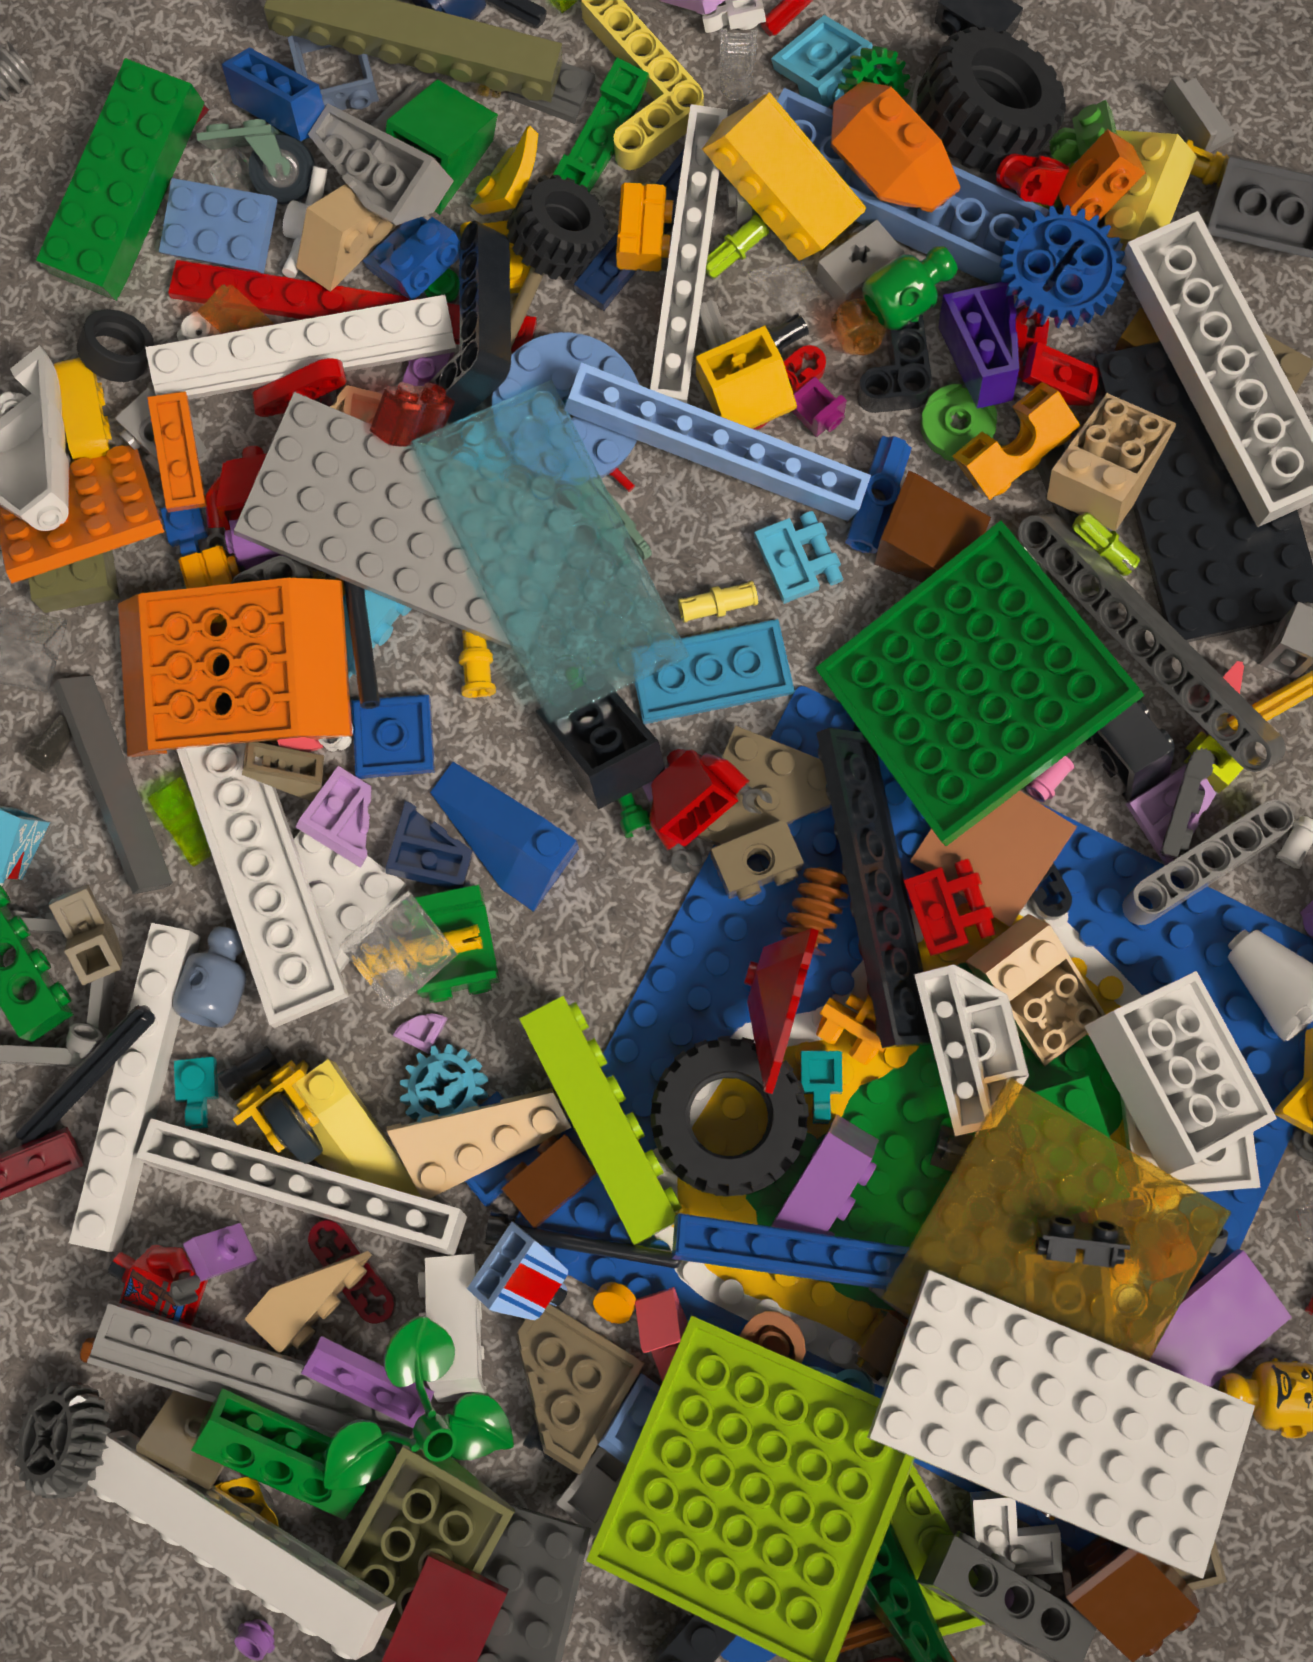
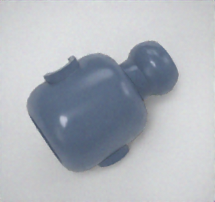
[172,926,246,1028]

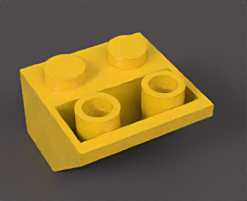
[696,326,797,429]

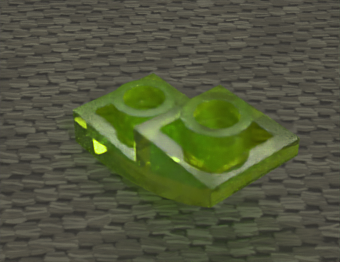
[147,777,212,867]

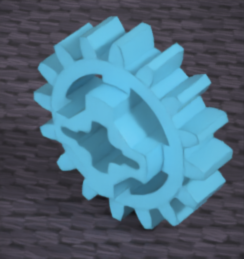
[400,1044,488,1122]

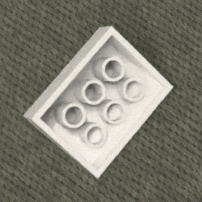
[1084,971,1277,1176]

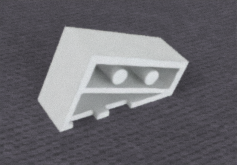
[418,1254,487,1402]

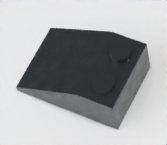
[536,676,665,810]

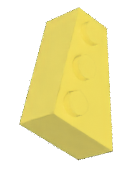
[1104,130,1197,251]

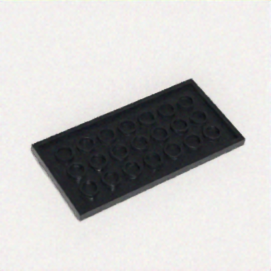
[1093,341,1313,643]

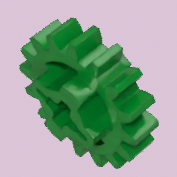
[838,46,910,97]

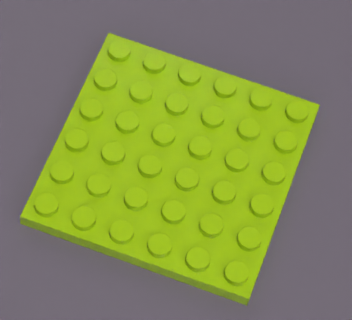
[586,1315,915,1662]

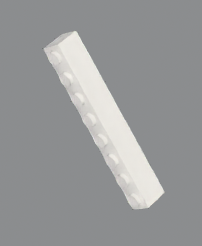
[650,104,728,403]
[69,923,201,1252]
[136,1118,467,1256]
[88,1430,396,1660]

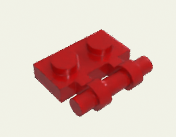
[904,859,996,957]

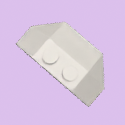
[914,964,1029,1136]

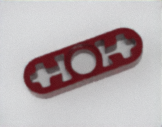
[308,1220,396,1324]

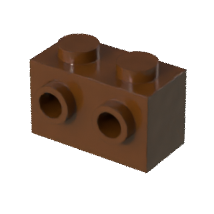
[502,1134,598,1228]

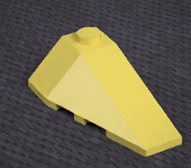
[283,1059,421,1197]

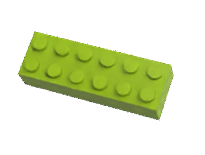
[519,996,683,1245]

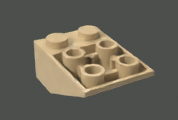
[1047,393,1176,531]
[966,914,1106,1066]

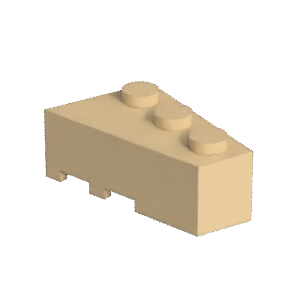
[296,183,397,292]

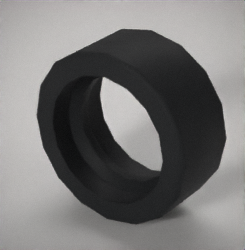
[76,309,154,383]

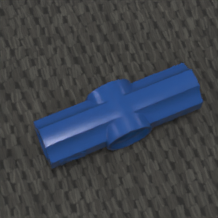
[845,436,912,554]

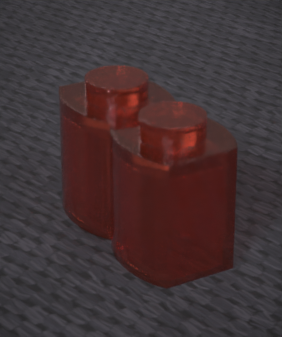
[369,382,455,447]

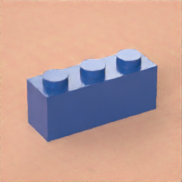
[221,47,325,142]

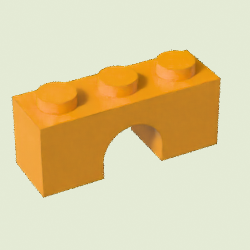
[952,382,1081,500]

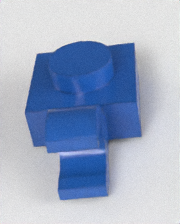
[160,507,208,557]

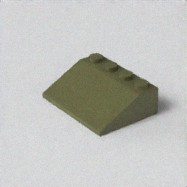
[337,1434,515,1641]

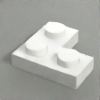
[970,1490,1063,1577]

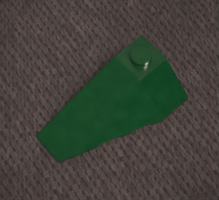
[861,1522,954,1662]

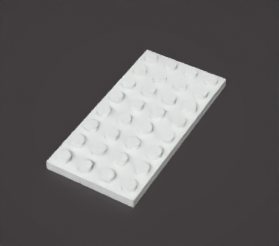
[867,1270,1255,1578]

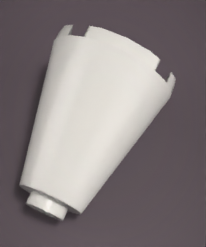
[1228,930,1313,1042]

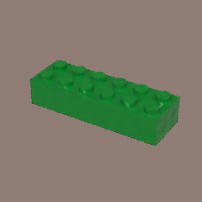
[36,58,205,301]

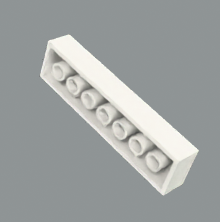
[1120,211,1313,527]

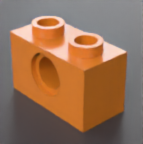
[1059,129,1146,222]

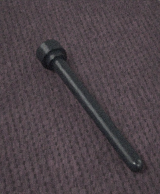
[485,1211,682,1268]

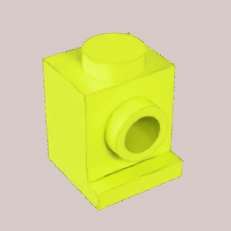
[1184,731,1244,793]

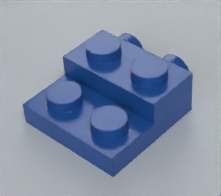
[363,217,460,300]

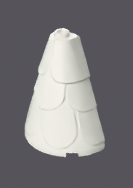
[0,345,69,531]

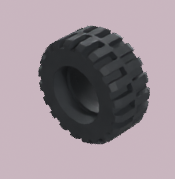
[917,27,1066,175]
[650,1036,809,1197]

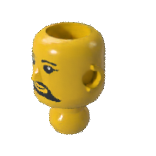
[1219,1358,1313,1438]

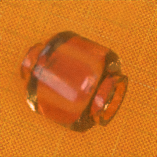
[831,298,886,356]

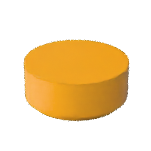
[593,1282,636,1324]

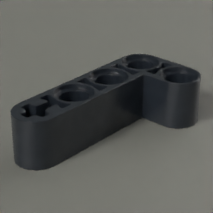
[857,314,932,413]

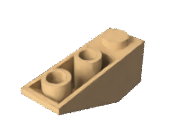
[245,1251,372,1354]

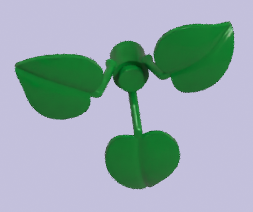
[322,1315,514,1490]

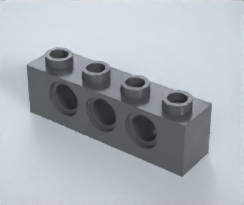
[917,1531,1097,1662]

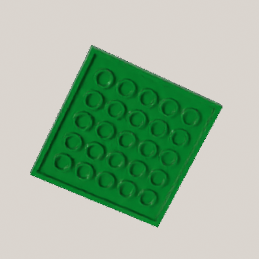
[815,520,1145,846]

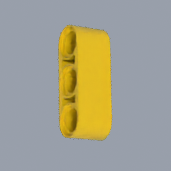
[54,357,112,461]

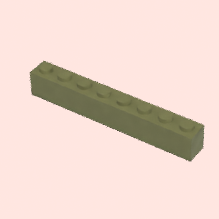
[264,0,562,102]

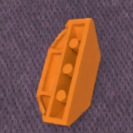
[830,81,960,213]

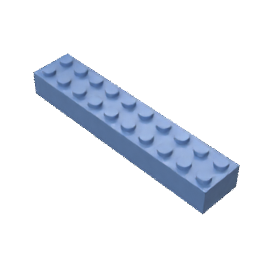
[777,88,1123,327]

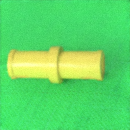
[678,581,758,623]

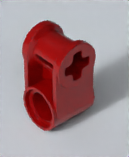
[996,153,1070,206]

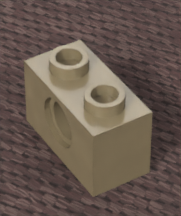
[711,819,804,901]

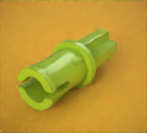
[705,215,769,279]
[1072,512,1140,576]

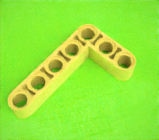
[581,0,704,170]

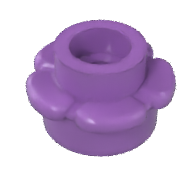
[234,1619,275,1661]

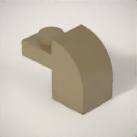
[49,884,122,986]

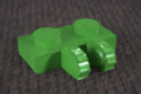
[1049,99,1117,165]

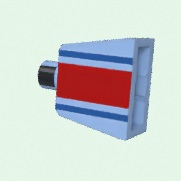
[467,1222,568,1320]

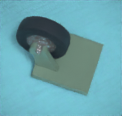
[196,119,316,204]

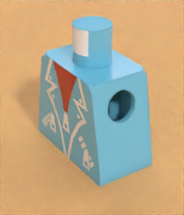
[0,806,50,886]

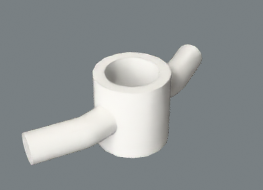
[282,166,328,278]

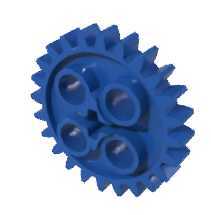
[999,205,1127,328]

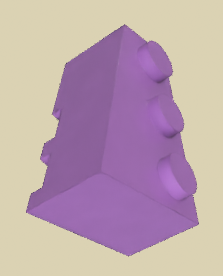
[770,1114,878,1236]

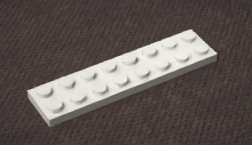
[176,743,349,1028]

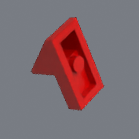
[1022,342,1099,406]

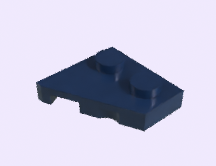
[386,801,472,890]

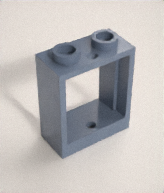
[287,36,379,110]

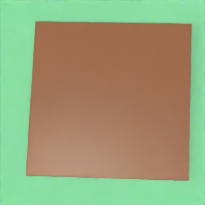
[910,791,1077,927]

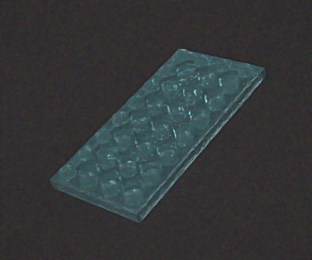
[411,380,689,723]

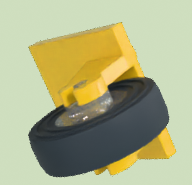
[233,1060,323,1164]

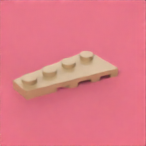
[387,1088,571,1199]

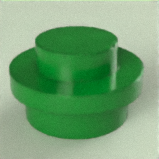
[424,269,460,303]

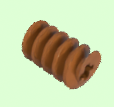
[780,867,849,956]

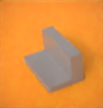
[1162,75,1235,152]

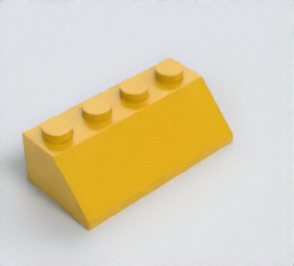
[702,92,866,261]

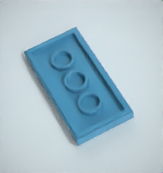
[628,619,795,724]

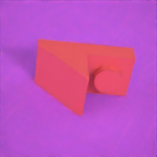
[635,1287,688,1381]

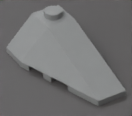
[308,103,454,226]

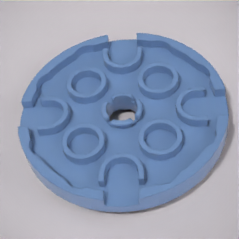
[491,332,639,486]

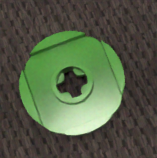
[921,384,997,461]

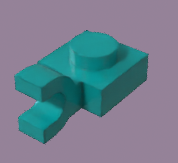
[800,1051,842,1124]
[174,1057,219,1129]

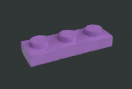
[301,1336,434,1428]

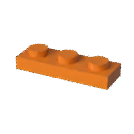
[147,391,207,513]

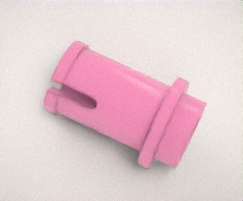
[1026,756,1074,802]

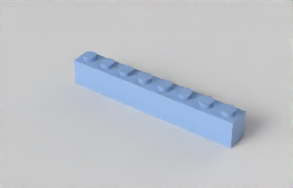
[564,362,871,521]

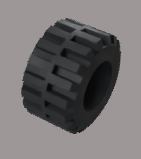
[506,175,610,280]

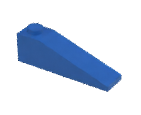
[430,762,579,912]

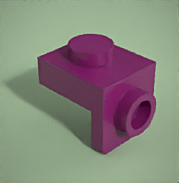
[792,377,847,438]

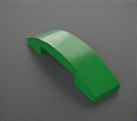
[553,57,650,193]

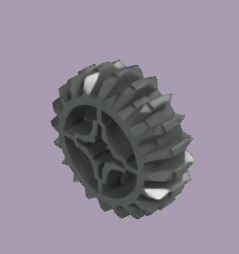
[14,1380,111,1499]

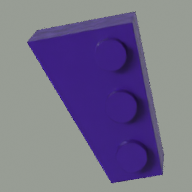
[938,282,1019,409]

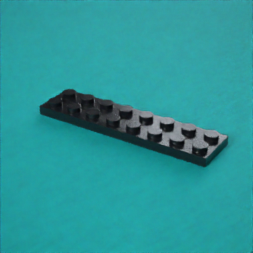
[816,728,932,1048]

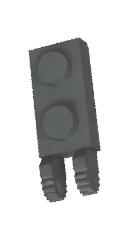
[1160,748,1215,859]

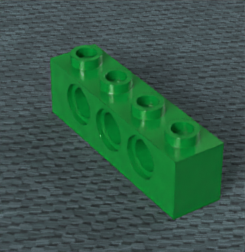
[0,885,74,1042]
[191,1388,367,1520]

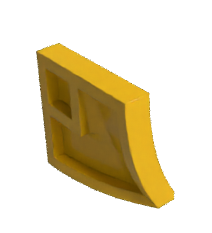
[470,126,538,215]

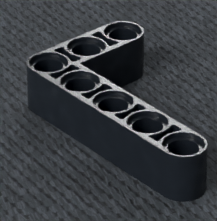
[418,220,511,426]

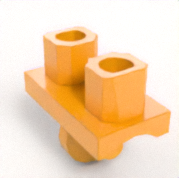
[816,993,886,1065]

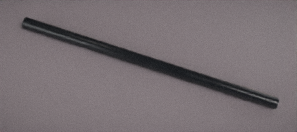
[319,390,380,709]

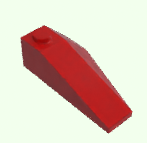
[744,928,819,1094]

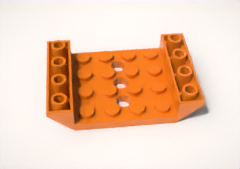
[118,578,352,757]

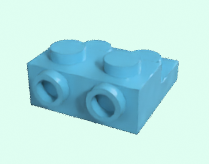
[771,15,877,108]

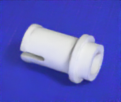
[1276,816,1313,869]

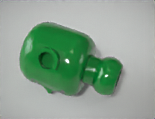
[862,246,958,330]

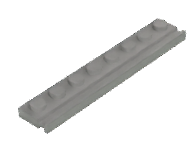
[87,1300,425,1457]

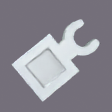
[702,0,766,33]

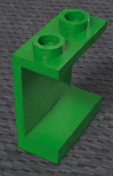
[401,885,500,1003]

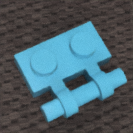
[754,511,843,604]

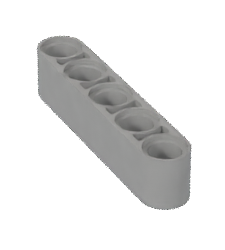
[1122,799,1295,925]

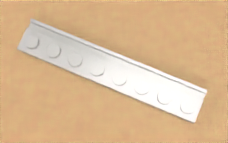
[145,295,456,399]

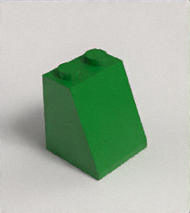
[385,79,498,215]

